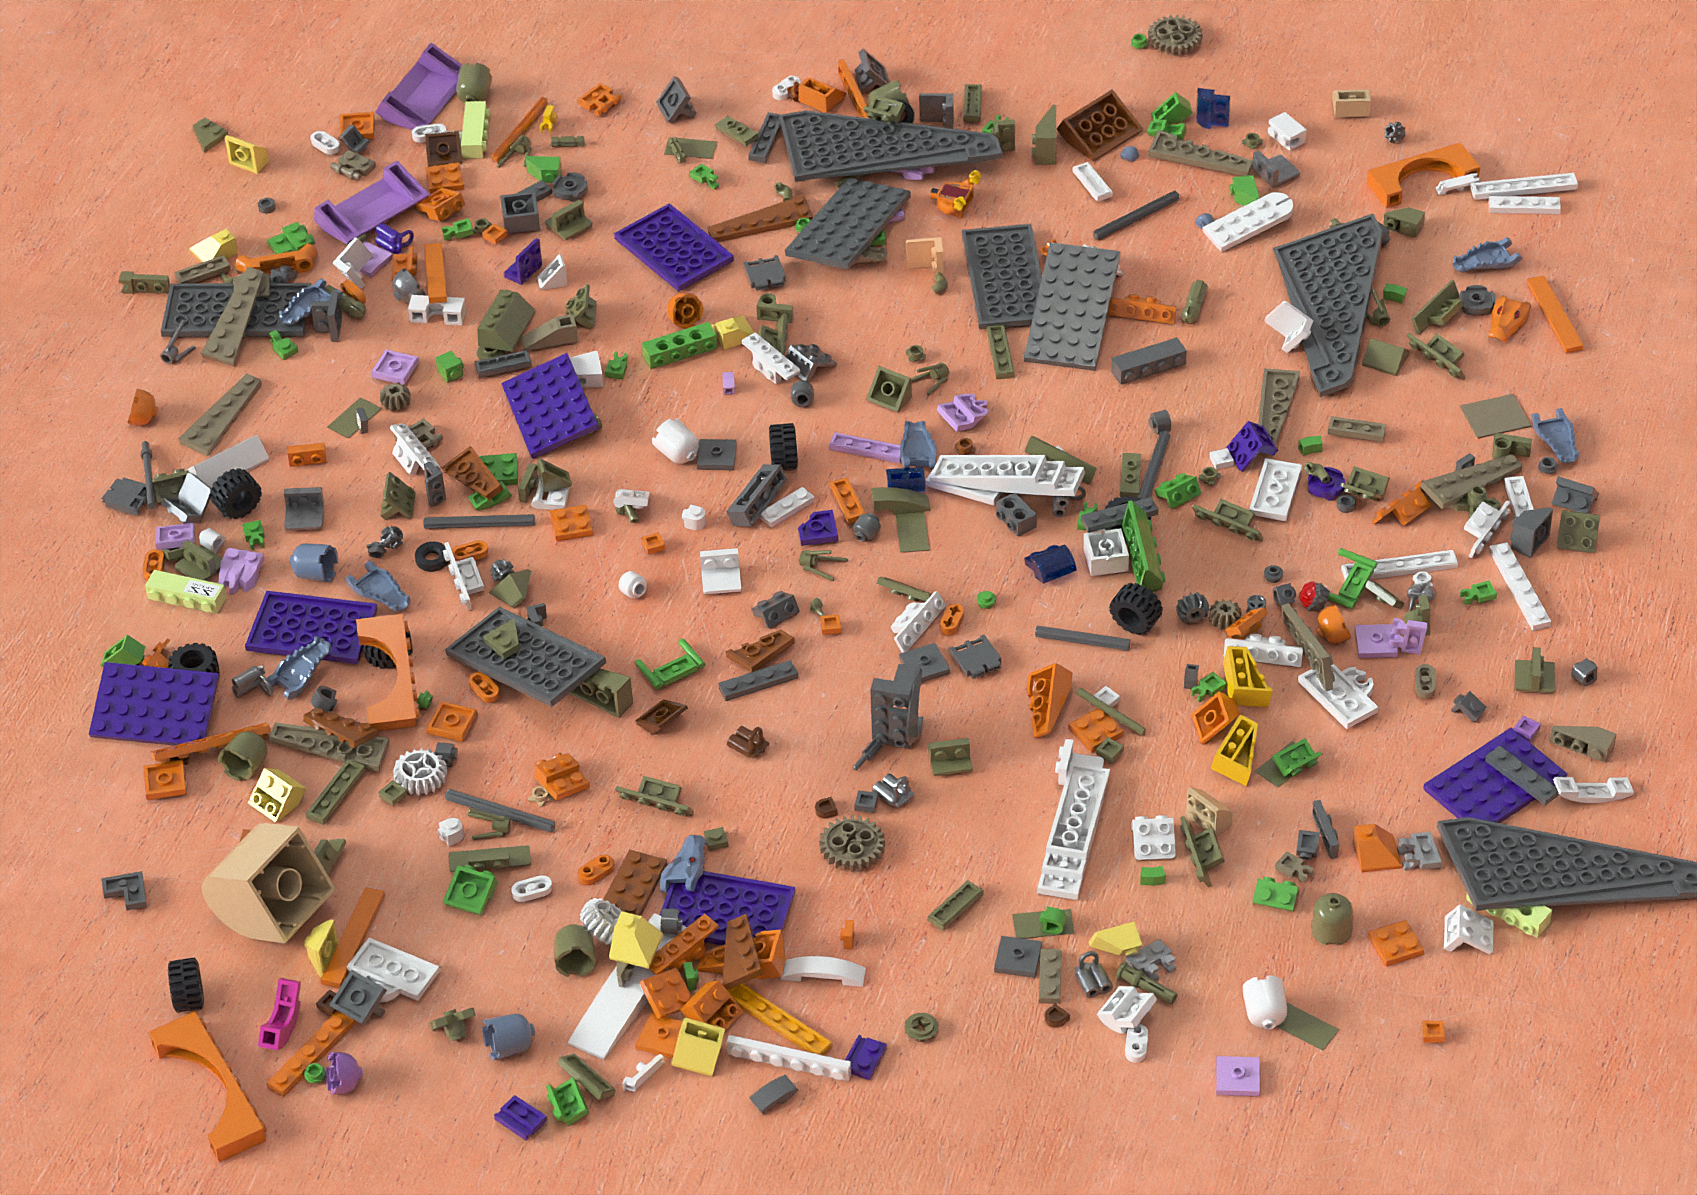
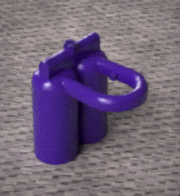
[375,223,414,254]

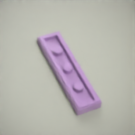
[829,432,901,463]

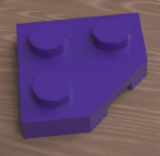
[798,510,838,546]

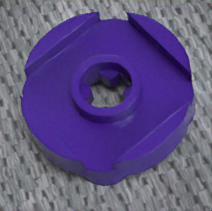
[1308,467,1346,501]

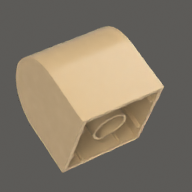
[201,823,336,943]

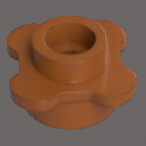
[787,82,800,102]
[955,438,976,455]

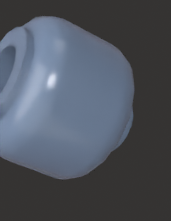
[1120,146,1139,162]
[1195,213,1214,228]

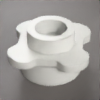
[1412,572,1433,589]

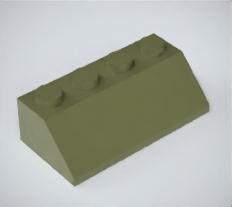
[477,290,535,352]

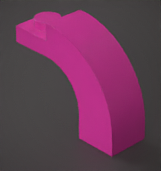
[258,978,301,1050]

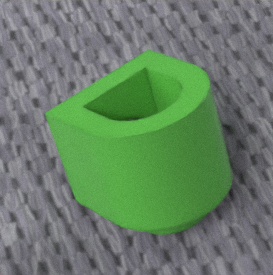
[1040,906,1066,934]

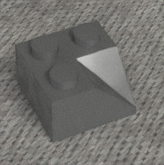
[500,191,540,234]
[1510,507,1553,558]

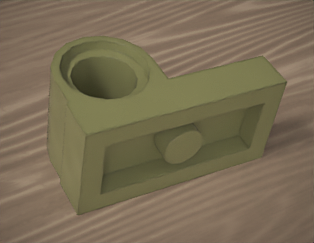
[756,293,794,324]
[1492,433,1532,459]
[1404,595,1430,636]

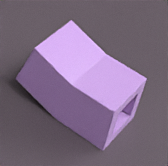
[723,372,735,395]

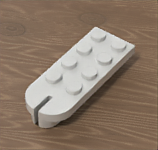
[1203,192,1294,253]

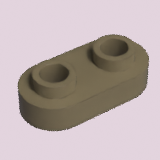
[1415,664,1436,698]

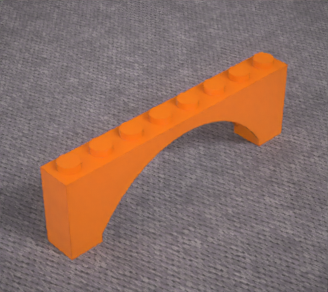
[148,1011,267,1162]

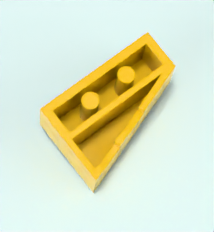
[1223,646,1273,707]
[1211,715,1258,786]

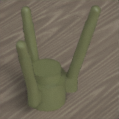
[497,135,532,168]
[1366,289,1391,327]
[911,362,949,395]
[799,550,848,581]
[467,808,510,839]

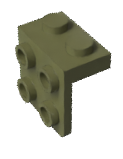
[1340,466,1390,501]

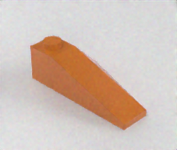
[1027,663,1073,738]
[697,929,786,979]

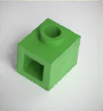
[435,351,464,383]

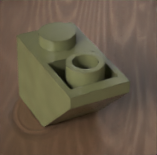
[1383,207,1425,238]

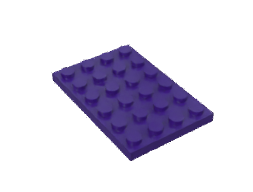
[614,203,734,292]
[501,353,599,459]
[245,590,378,664]
[89,662,220,745]
[1423,727,1568,823]
[660,871,796,945]

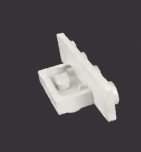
[742,333,800,384]
[390,424,440,475]
[1464,500,1510,558]
[443,542,485,610]
[891,591,946,653]
[1223,633,1303,667]

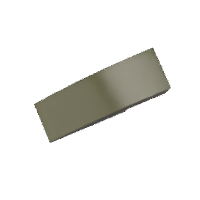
[872,487,930,515]

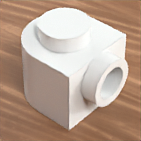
[682,505,706,530]
[199,528,226,554]
[437,818,464,846]

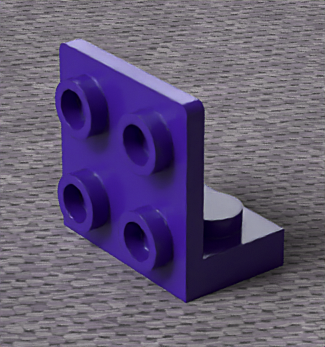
[504,238,542,285]
[1226,421,1278,472]

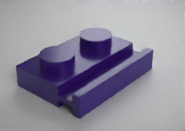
[845,1035,887,1080]
[494,1095,547,1141]

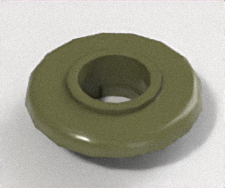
[477,346,505,360]

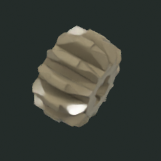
[380,382,411,412]
[1209,599,1242,630]

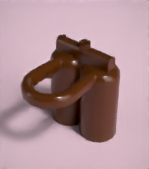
[727,726,769,758]

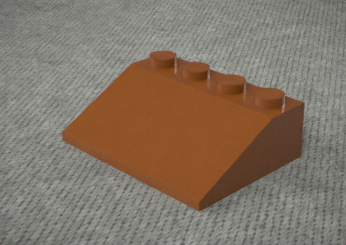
[1056,89,1143,161]

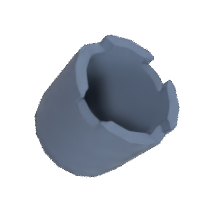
[290,543,338,582]
[482,1014,535,1060]

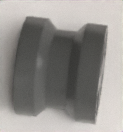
[1246,595,1266,613]

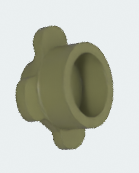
[1242,133,1263,149]
[473,218,492,234]
[906,345,926,362]
[1199,467,1221,485]

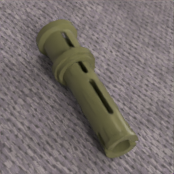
[1116,961,1178,1005]

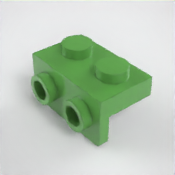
[1154,473,1201,509]
[1272,738,1322,777]
[1253,877,1299,912]
[546,1077,590,1126]

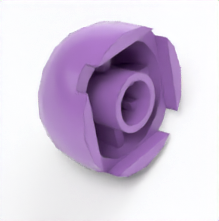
[326,1052,362,1095]

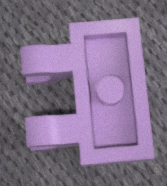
[1388,618,1427,655]

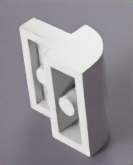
[1097,986,1157,1034]

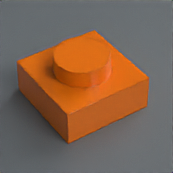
[482,224,508,245]
[641,532,666,555]
[820,614,841,635]
[840,920,854,949]
[1422,1020,1445,1043]

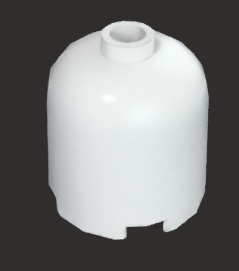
[652,418,699,464]
[1243,975,1287,1030]

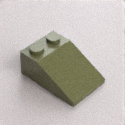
[1032,105,1056,165]

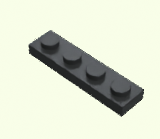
[748,112,781,163]
[1081,497,1159,533]
[718,660,798,701]
[1485,746,1559,806]

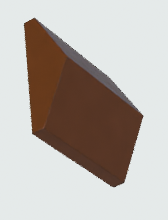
[425,131,462,167]
[635,699,688,735]

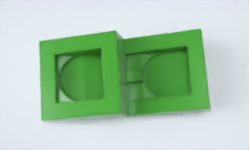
[1147,120,1187,140]
[468,480,512,511]

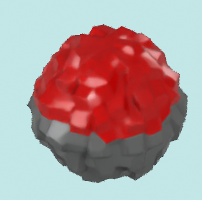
[1299,581,1330,611]

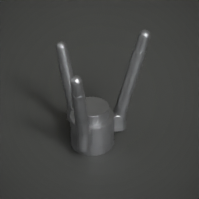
[160,320,195,364]

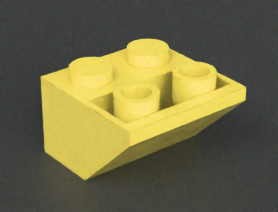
[248,768,306,822]
[671,1017,725,1077]

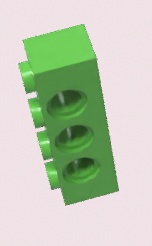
[642,322,718,369]

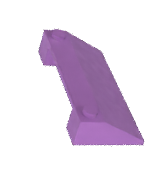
[375,42,462,130]
[314,160,430,244]

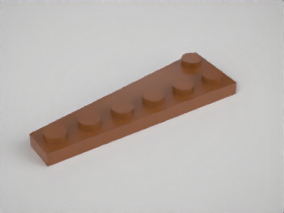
[708,195,814,242]

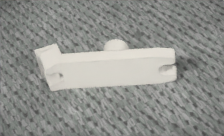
[1435,173,1479,195]
[623,1054,665,1092]

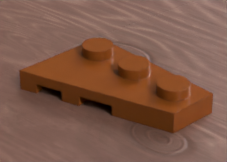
[725,629,795,672]

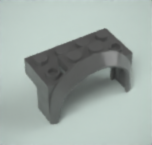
[870,664,923,749]

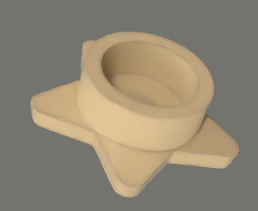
[528,786,554,807]

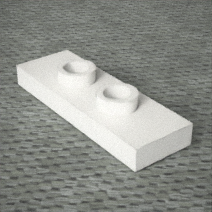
[1073,162,1113,202]

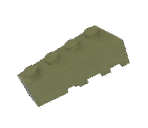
[569,668,633,718]

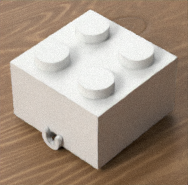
[1083,528,1129,576]

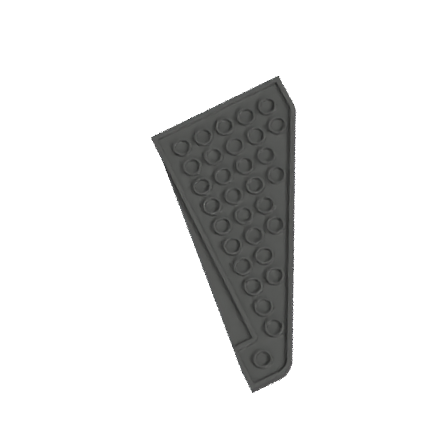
[779,110,1003,182]
[1273,213,1383,397]
[1437,817,1697,911]

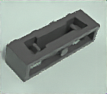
[726,464,787,527]

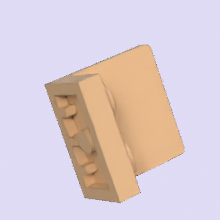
[906,237,944,277]

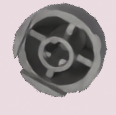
[392,268,426,303]

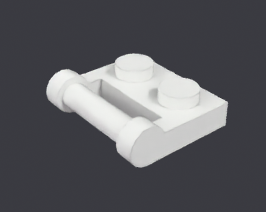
[531,477,571,510]
[614,489,649,509]

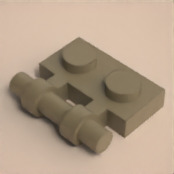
[330,150,376,180]
[394,418,443,449]

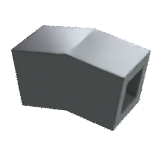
[1184,664,1199,689]

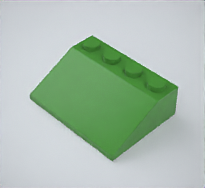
[1122,500,1165,591]

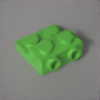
[267,222,315,254]
[443,865,498,916]

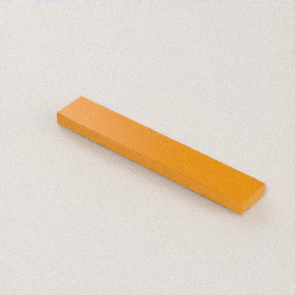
[727,984,833,1056]

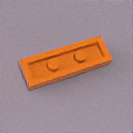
[830,477,865,524]

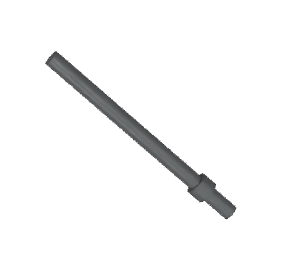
[141,441,155,509]

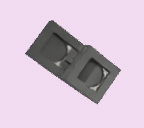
[749,1075,798,1115]

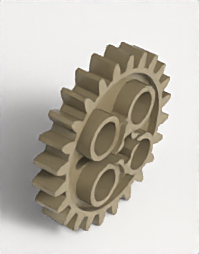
[1148,15,1202,55]
[819,815,885,871]

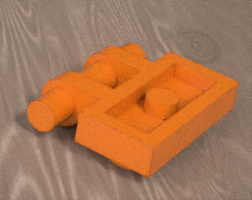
[577,83,622,116]

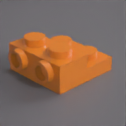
[416,188,465,221]
[534,753,590,801]

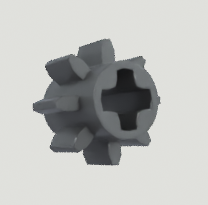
[1384,121,1406,144]
[380,525,403,549]
[490,559,515,582]

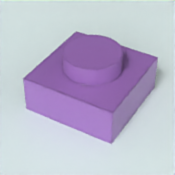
[1513,715,1541,741]

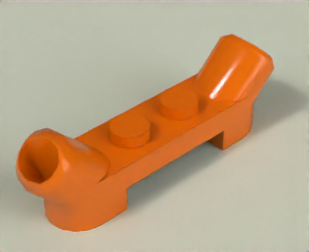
[236,244,318,274]

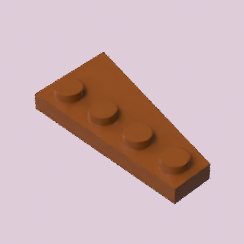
[441,446,503,500]
[303,708,378,748]
[723,914,764,990]

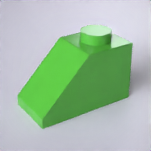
[1151,92,1193,124]
[526,156,562,183]
[1229,175,1260,206]
[101,635,146,667]

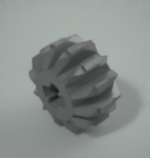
[1176,592,1210,624]

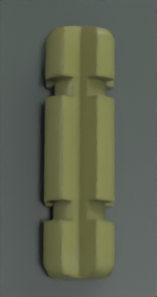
[551,136,585,147]
[668,137,687,163]

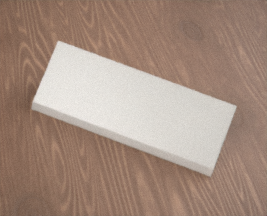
[187,435,270,488]

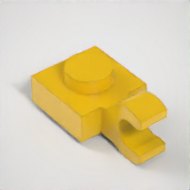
[540,105,557,134]

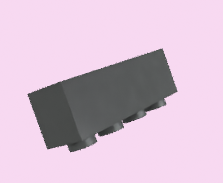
[1111,337,1187,384]

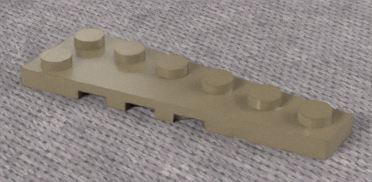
[1148,130,1253,176]
[201,267,265,367]
[1258,368,1300,446]
[178,374,262,456]
[1421,454,1523,509]
[1281,603,1335,691]
[270,722,389,772]

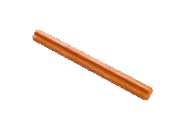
[492,97,549,162]

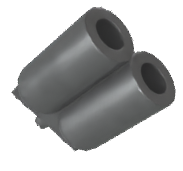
[1053,486,1086,517]
[1407,584,1437,611]
[231,665,274,698]
[872,773,915,808]
[1075,951,1113,998]

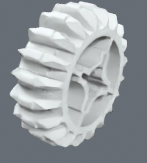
[393,748,447,796]
[580,898,621,945]

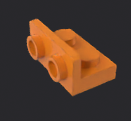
[392,246,418,281]
[288,442,327,467]
[1225,607,1268,640]

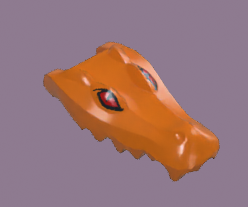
[1488,295,1531,343]

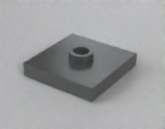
[697,439,737,470]
[899,643,950,682]
[994,936,1042,978]

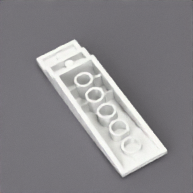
[929,455,1085,496]
[1037,763,1110,900]
[568,913,687,1060]

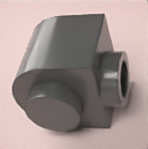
[1148,410,1171,435]
[1272,583,1296,606]
[1572,658,1598,686]
[311,686,337,712]
[435,742,458,767]
[660,908,683,935]

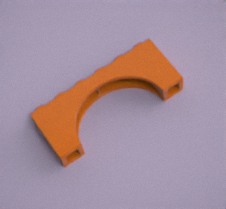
[356,614,420,731]

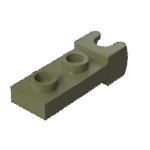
[119,271,170,294]

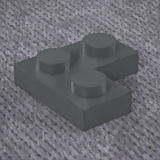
[101,871,147,910]

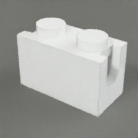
[1268,112,1307,151]

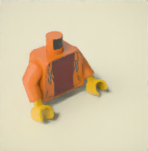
[930,170,981,219]

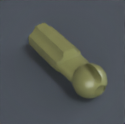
[1181,280,1208,324]
[323,285,366,319]

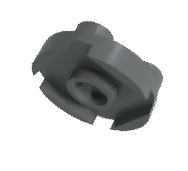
[553,172,588,202]
[1459,285,1495,315]

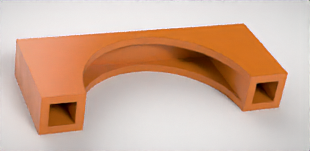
[1367,142,1480,208]

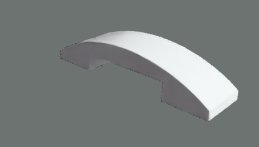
[1554,777,1634,803]
[780,956,866,987]

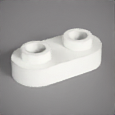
[772,76,801,100]
[412,124,446,143]
[311,131,340,155]
[512,875,552,902]
[1125,1024,1148,1063]

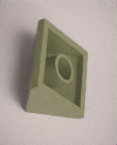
[1362,338,1410,376]
[866,365,912,412]

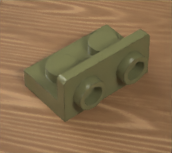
[991,119,1015,151]

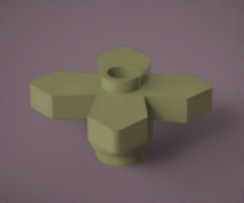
[1450,485,1501,519]
[429,1007,476,1041]

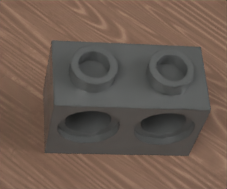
[995,493,1037,536]

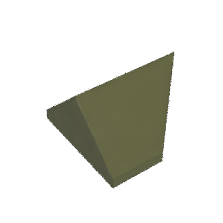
[537,459,572,492]
[489,569,531,608]

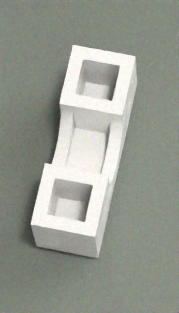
[408,295,466,326]

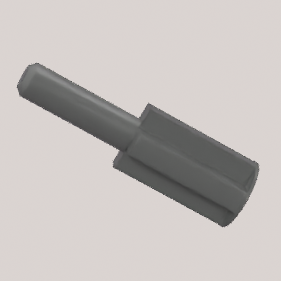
[853,738,882,770]

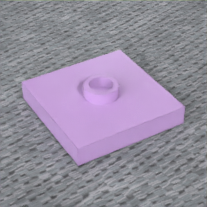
[359,241,393,278]
[371,350,419,384]
[156,523,195,550]
[1355,624,1398,658]
[1216,1056,1260,1096]

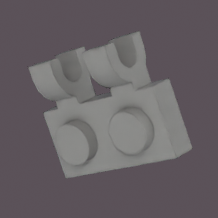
[1397,832,1442,870]
[1126,939,1176,981]

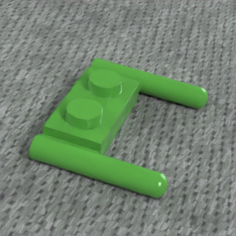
[1328,548,1378,609]
[635,638,706,690]

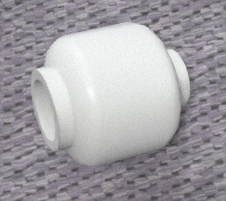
[619,571,647,599]

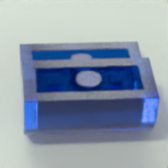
[1196,88,1231,129]
[886,467,925,492]
[1024,544,1077,584]

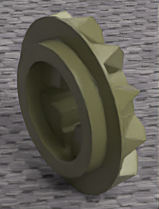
[905,1013,938,1042]

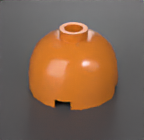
[667,292,703,329]
[127,388,159,426]
[1316,604,1351,644]

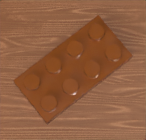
[603,849,667,916]

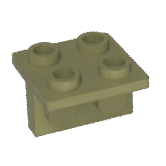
[545,199,593,240]
[566,284,597,329]
[152,469,189,504]
[380,472,415,520]
[1557,510,1600,553]
[175,540,222,581]
[1515,647,1555,693]
[927,738,973,776]

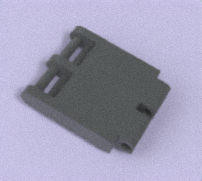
[743,255,786,291]
[101,477,155,516]
[949,634,1001,679]

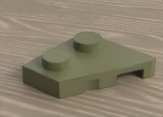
[192,117,229,152]
[483,619,520,659]

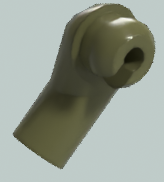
[774,182,792,202]
[932,273,948,294]
[1304,462,1330,483]
[616,504,639,523]

